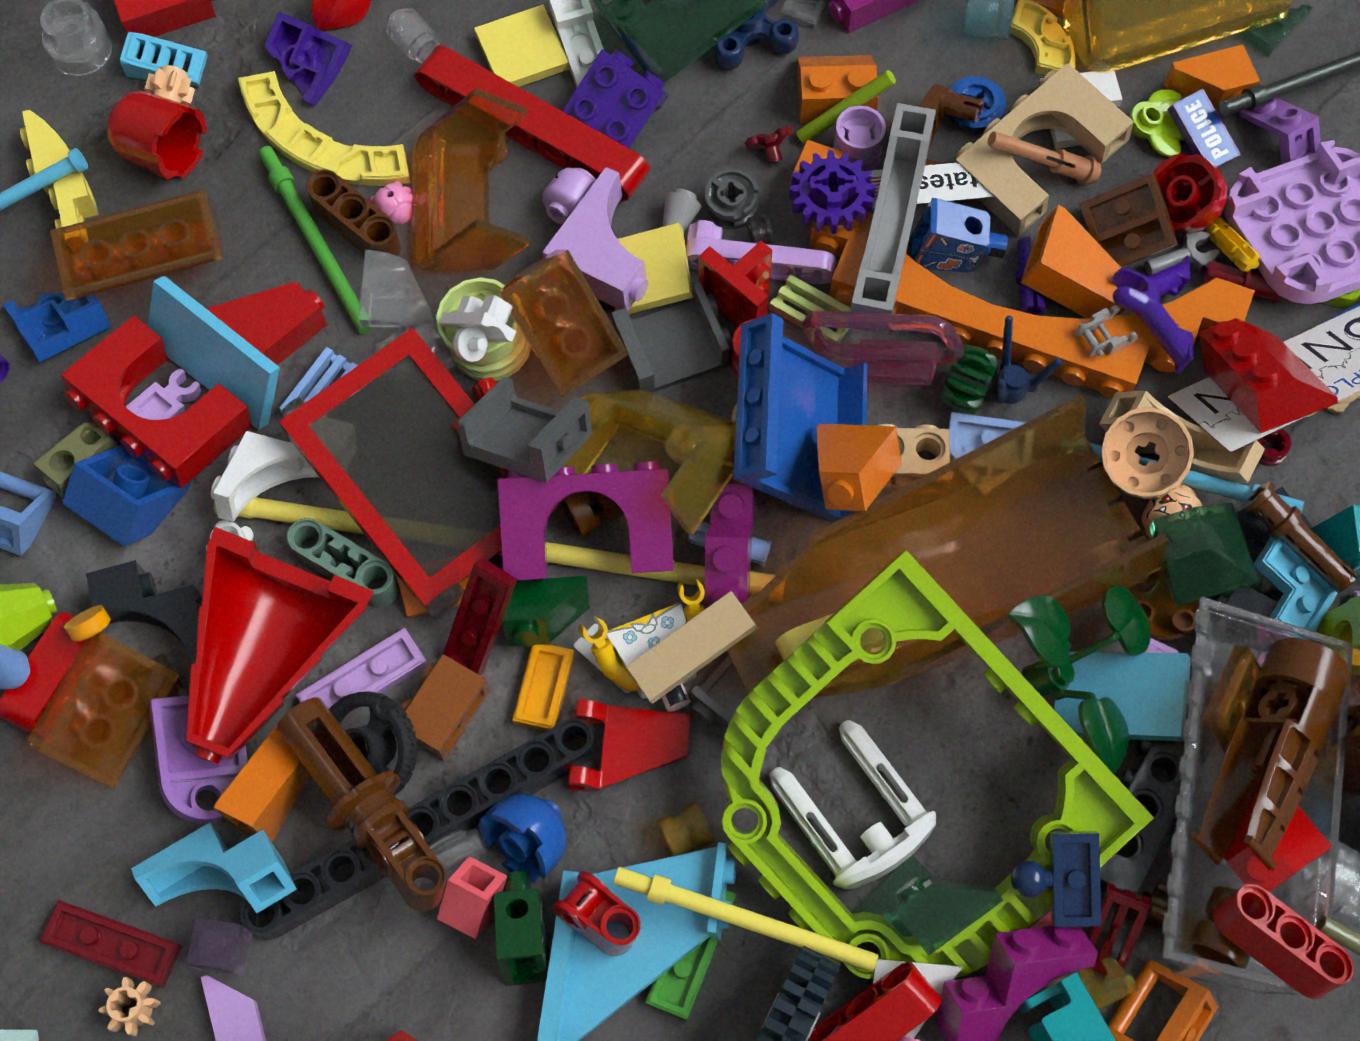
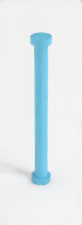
[0,148,88,211]

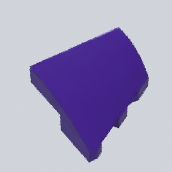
[264,12,352,106]

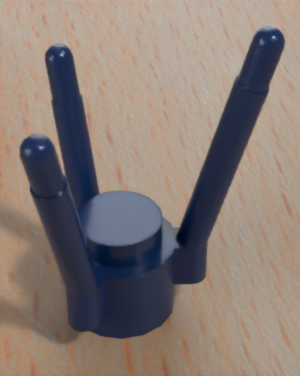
[995,315,1062,404]

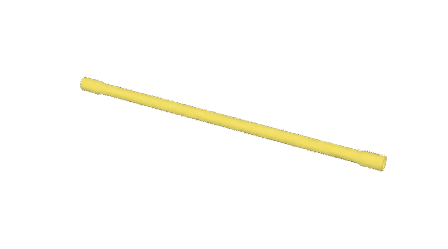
[214,496,784,601]

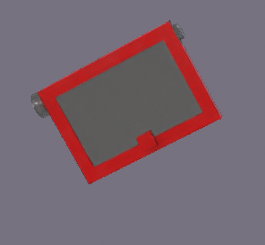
[279,327,558,619]

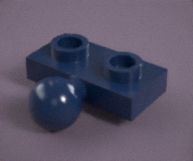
[1011,831,1101,927]

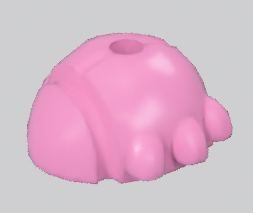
[369,181,417,225]

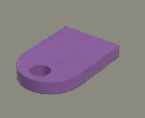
[149,696,248,824]

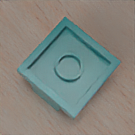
[1019,972,1116,1041]

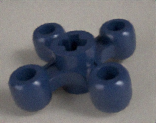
[696,0,799,70]

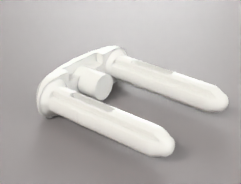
[769,720,936,890]

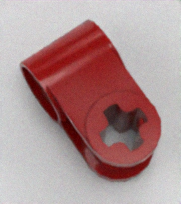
[552,871,641,956]

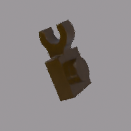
[1125,882,1180,934]

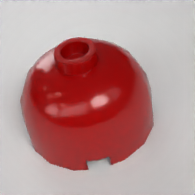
[1152,153,1227,234]

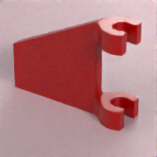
[567,699,691,791]

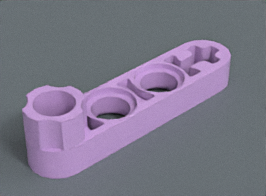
[686,220,837,284]

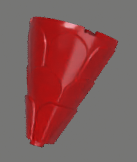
[186,527,374,765]

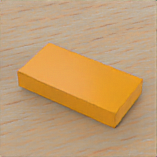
[512,644,575,731]

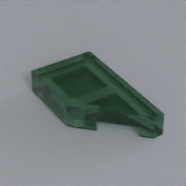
[1239,4,1313,57]

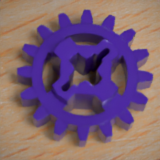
[789,150,876,234]

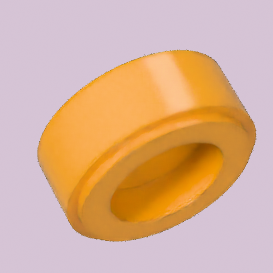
[64,605,111,642]

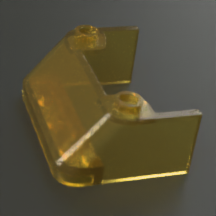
[562,389,736,535]

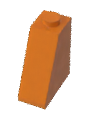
[1021,204,1124,319]
[816,424,902,512]
[213,725,310,842]

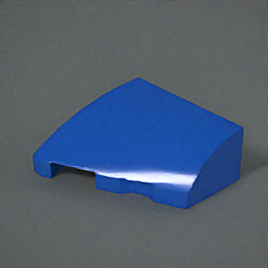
[3,285,111,363]

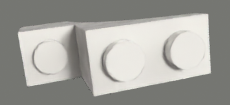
[211,417,357,522]

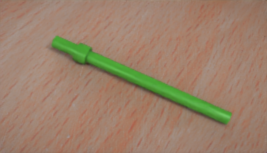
[258,146,373,334]

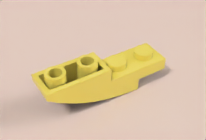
[20,110,99,255]

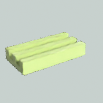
[769,274,851,347]

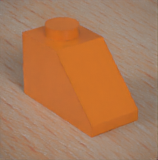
[1164,44,1260,111]

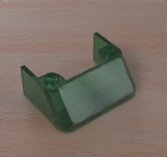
[590,0,769,81]

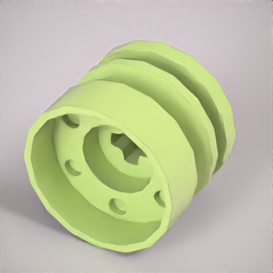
[436,277,532,381]

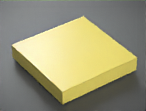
[474,5,570,87]
[615,223,694,314]

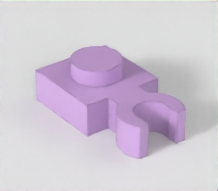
[126,369,201,420]

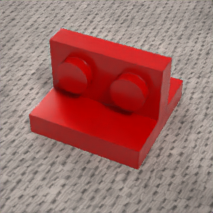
[698,240,773,328]

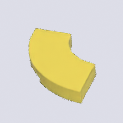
[1008,0,1075,75]

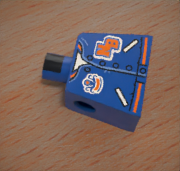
[910,198,1008,273]

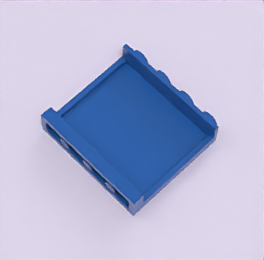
[734,313,868,523]

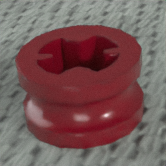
[1257,428,1292,466]

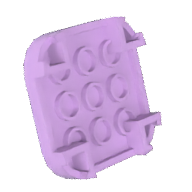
[1225,140,1360,304]

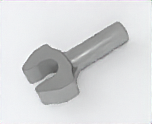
[1145,231,1220,275]

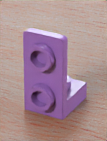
[1239,98,1321,165]

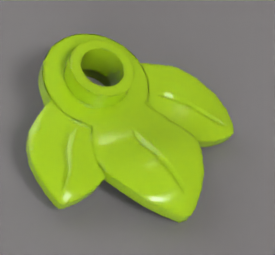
[1129,89,1184,157]

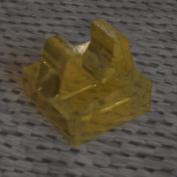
[1080,957,1139,1010]

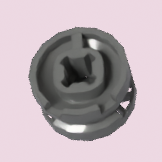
[705,169,758,230]

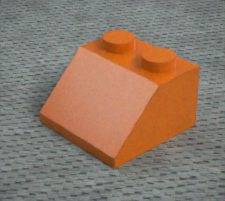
[797,55,879,124]

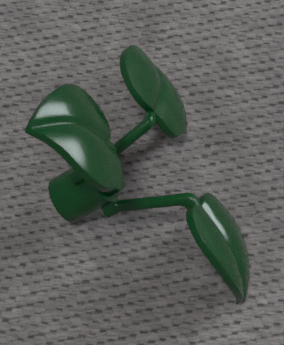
[1006,585,1151,774]

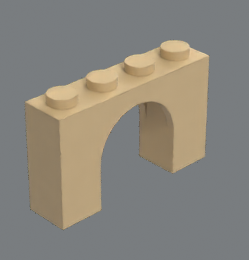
[955,63,1134,237]

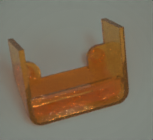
[412,88,530,273]

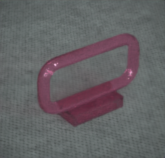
[802,311,964,385]

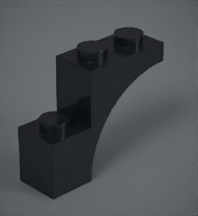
[86,560,203,664]

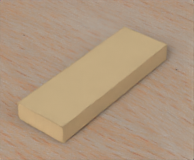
[626,591,758,703]

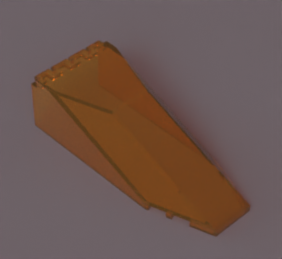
[727,394,1169,698]

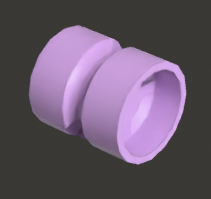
[833,105,886,172]

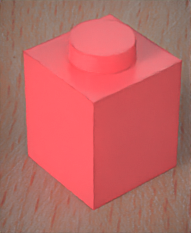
[437,856,507,939]

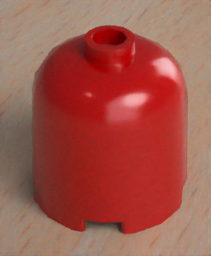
[107,90,207,180]

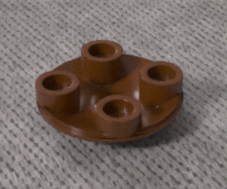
[1124,563,1206,640]

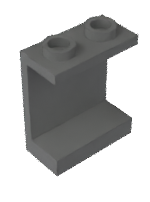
[611,282,732,397]

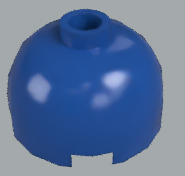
[479,793,567,883]

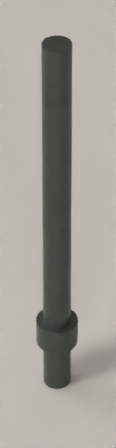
[1219,51,1360,116]

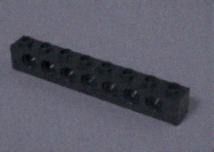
[1100,581,1278,896]

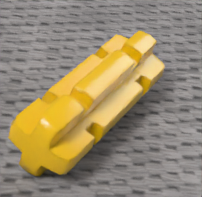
[1206,217,1260,272]

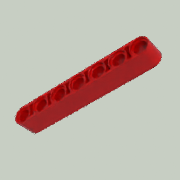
[414,45,650,201]

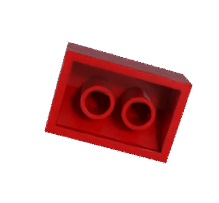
[1199,318,1338,433]

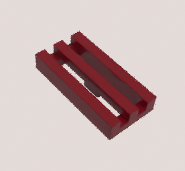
[1086,883,1151,980]

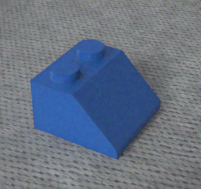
[62,445,190,546]

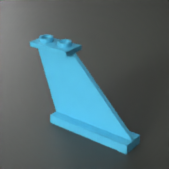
[537,842,737,1041]

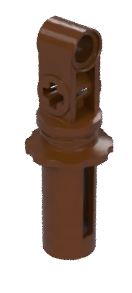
[277,697,447,911]

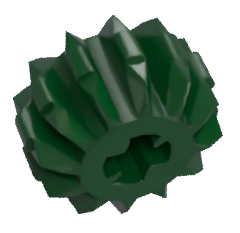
[941,344,997,415]

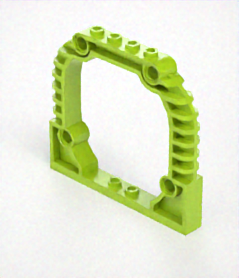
[721,550,1154,979]

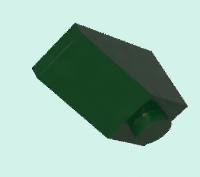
[503,576,590,647]

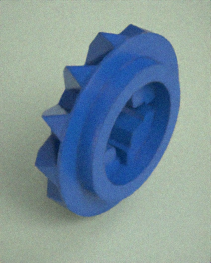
[949,76,1006,133]

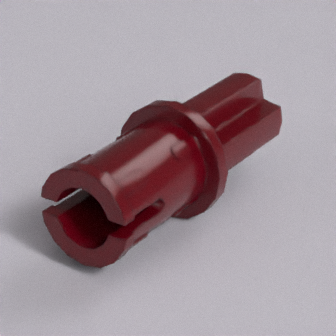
[1203,260,1281,303]

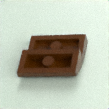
[1079,173,1177,267]

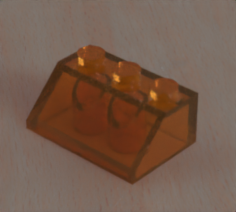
[498,250,629,397]
[26,632,180,788]

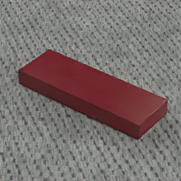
[442,557,518,675]
[39,900,182,988]

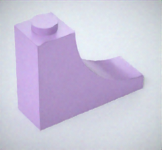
[542,167,648,311]

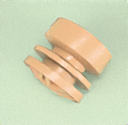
[1101,407,1194,499]

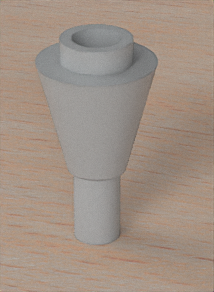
[662,188,702,233]

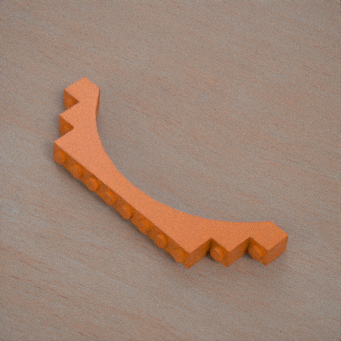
[790,139,1255,399]

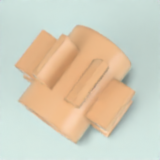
[144,65,195,105]
[99,977,161,1037]

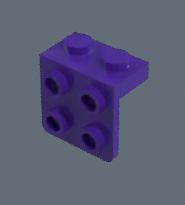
[563,49,669,149]

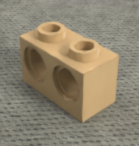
[876,424,950,490]

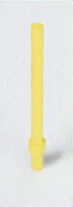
[613,867,878,972]

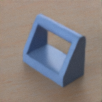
[0,471,56,556]

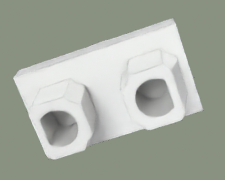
[439,295,516,362]

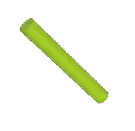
[797,70,896,144]

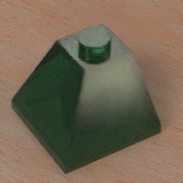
[1149,503,1259,607]

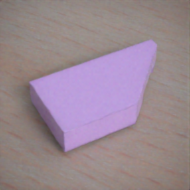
[201,975,266,1041]

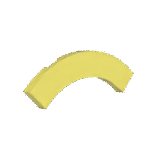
[238,71,411,186]

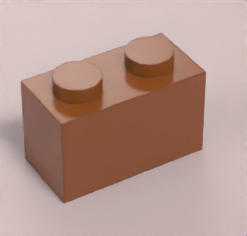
[401,654,490,762]

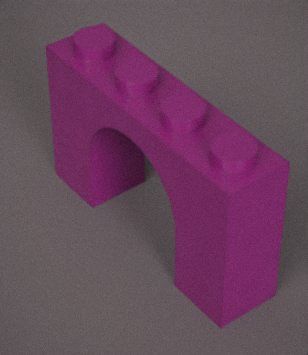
[498,462,674,580]

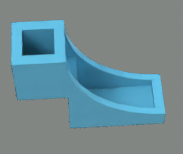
[131,823,297,913]

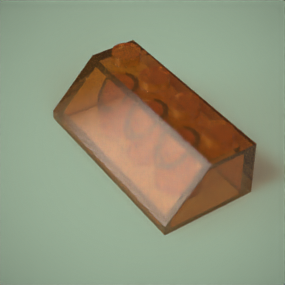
[50,189,224,301]

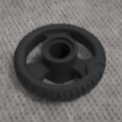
[317,691,418,796]

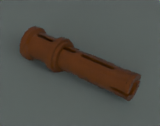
[1242,481,1357,593]

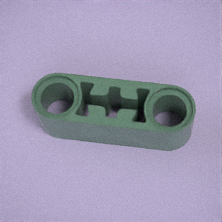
[287,518,399,608]

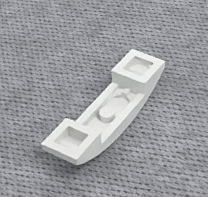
[548,0,604,88]

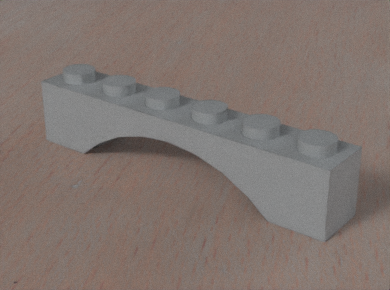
[849,103,936,335]

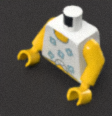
[578,579,705,712]

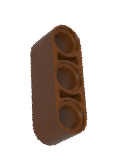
[306,169,401,264]

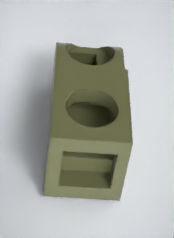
[33,422,118,500]

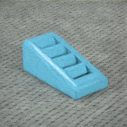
[120,32,208,87]

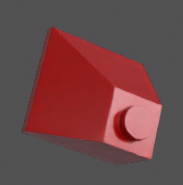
[1199,780,1332,893]

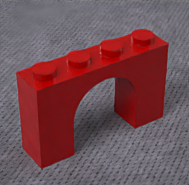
[61,315,252,489]

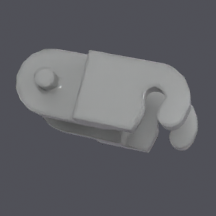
[1075,305,1138,357]

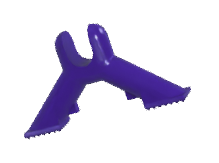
[1112,255,1194,374]

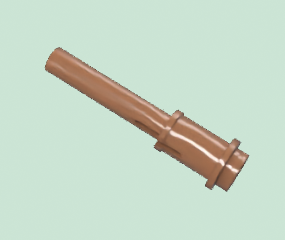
[987,131,1101,186]

